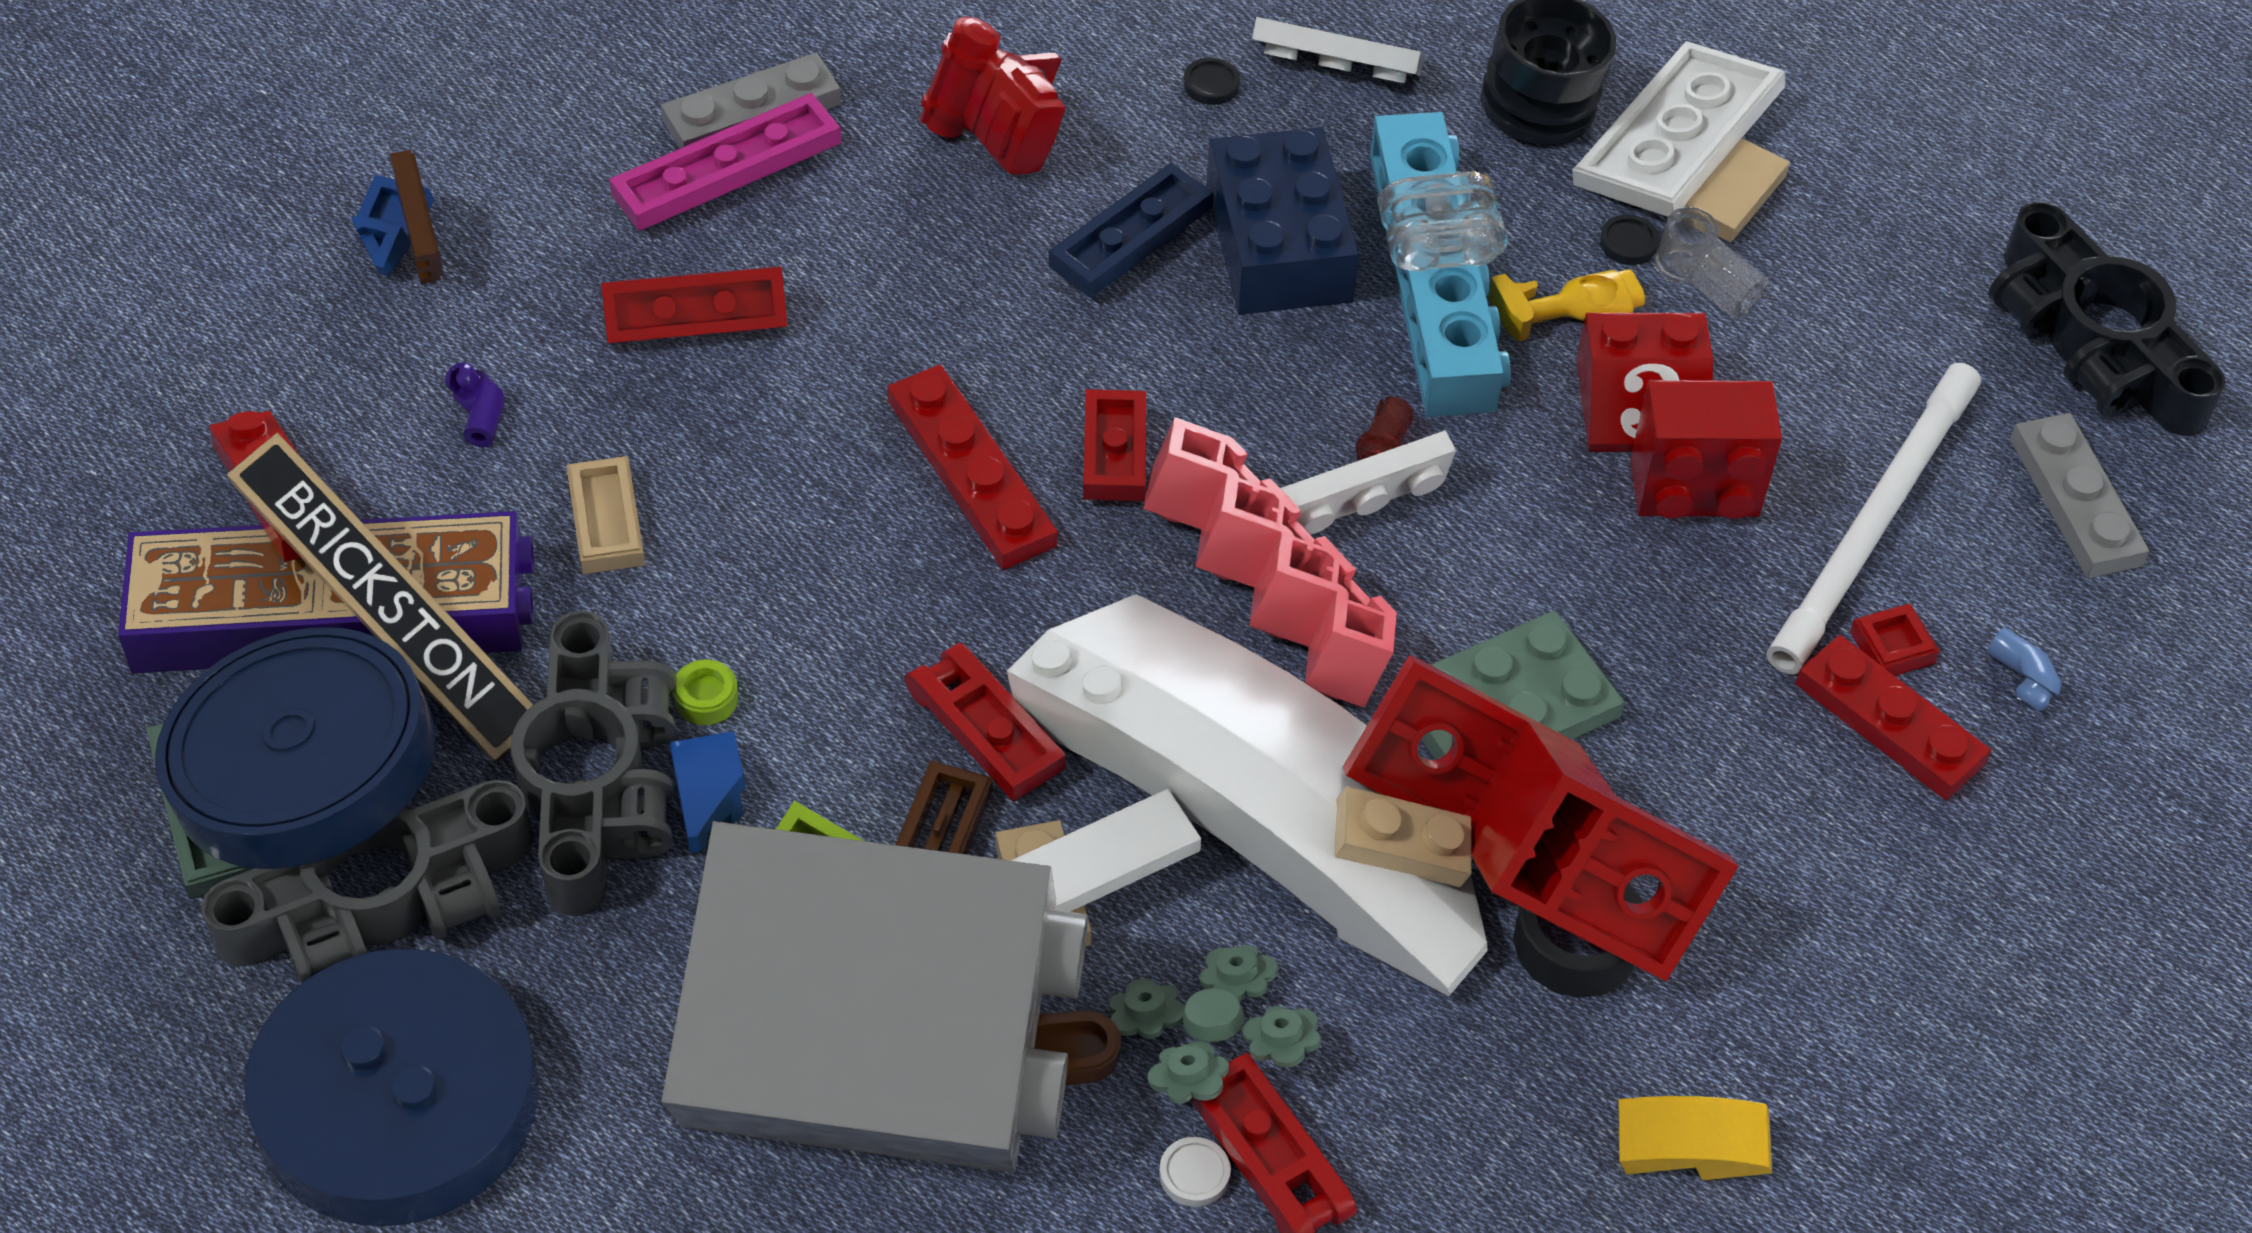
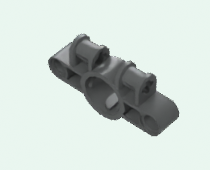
[511,610,676,916]
[201,780,533,983]

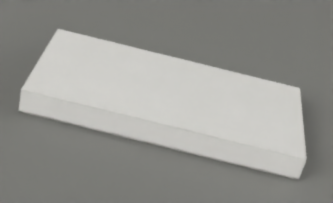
[1572,41,1785,219]

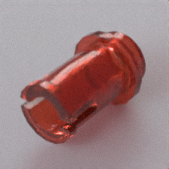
[1355,396,1414,461]

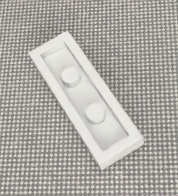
[1252,17,1425,83]
[1280,430,1456,535]

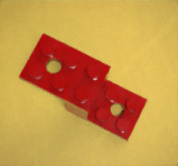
[1342,654,1739,981]

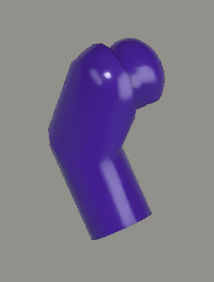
[445,362,504,447]

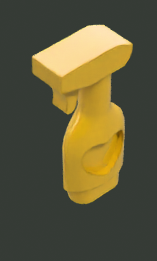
[1488,269,1645,342]

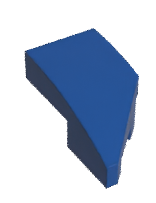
[351,174,434,276]
[669,731,746,854]

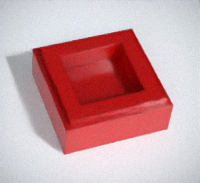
[1850,603,1940,676]

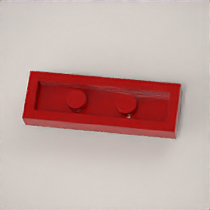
[601,266,788,343]
[1795,635,1992,801]

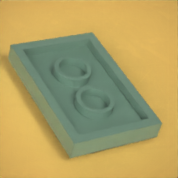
[1421,610,1625,759]

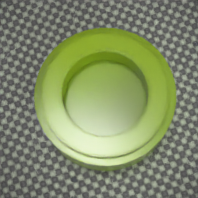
[672,659,739,725]

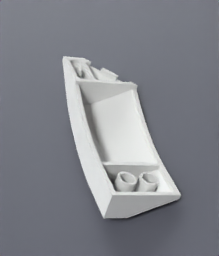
[1007,594,1488,996]

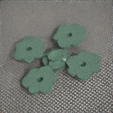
[1109,945,1321,1104]

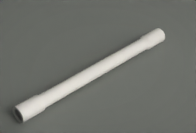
[1767,363,1981,674]

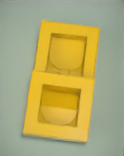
[1618,1096,1772,1180]

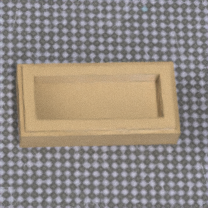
[1681,138,1790,243]
[566,456,645,575]

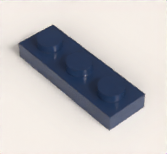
[1049,162,1213,298]

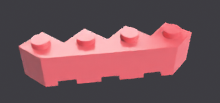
[1143,417,1397,708]

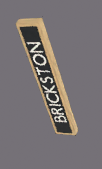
[227,433,533,764]

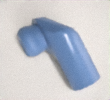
[1987,627,2062,711]

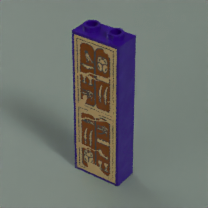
[118,511,535,674]

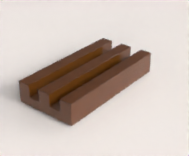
[390,150,443,284]
[895,760,993,855]

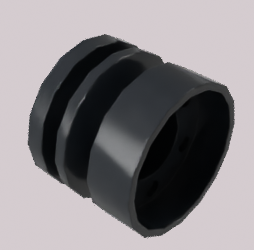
[1480,0,1616,146]

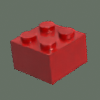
[1630,380,1782,519]

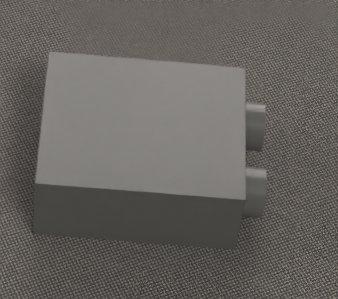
[661,821,1088,1173]

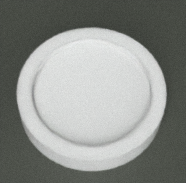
[1159,1137,1231,1207]

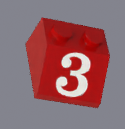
[1576,313,1713,452]

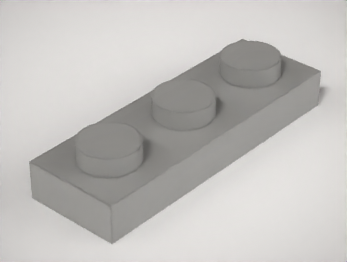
[661,52,841,149]
[2010,412,2150,579]

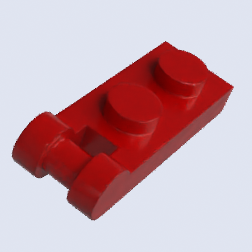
[904,642,1066,802]
[1189,1052,1357,1233]

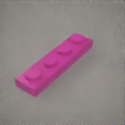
[609,92,841,231]

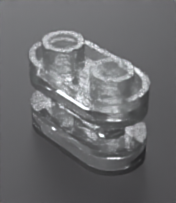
[1377,171,1508,272]

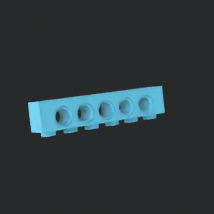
[1370,112,1511,417]

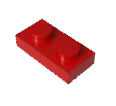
[1083,389,1146,501]

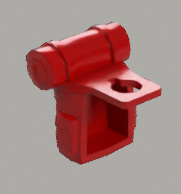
[919,16,1066,175]

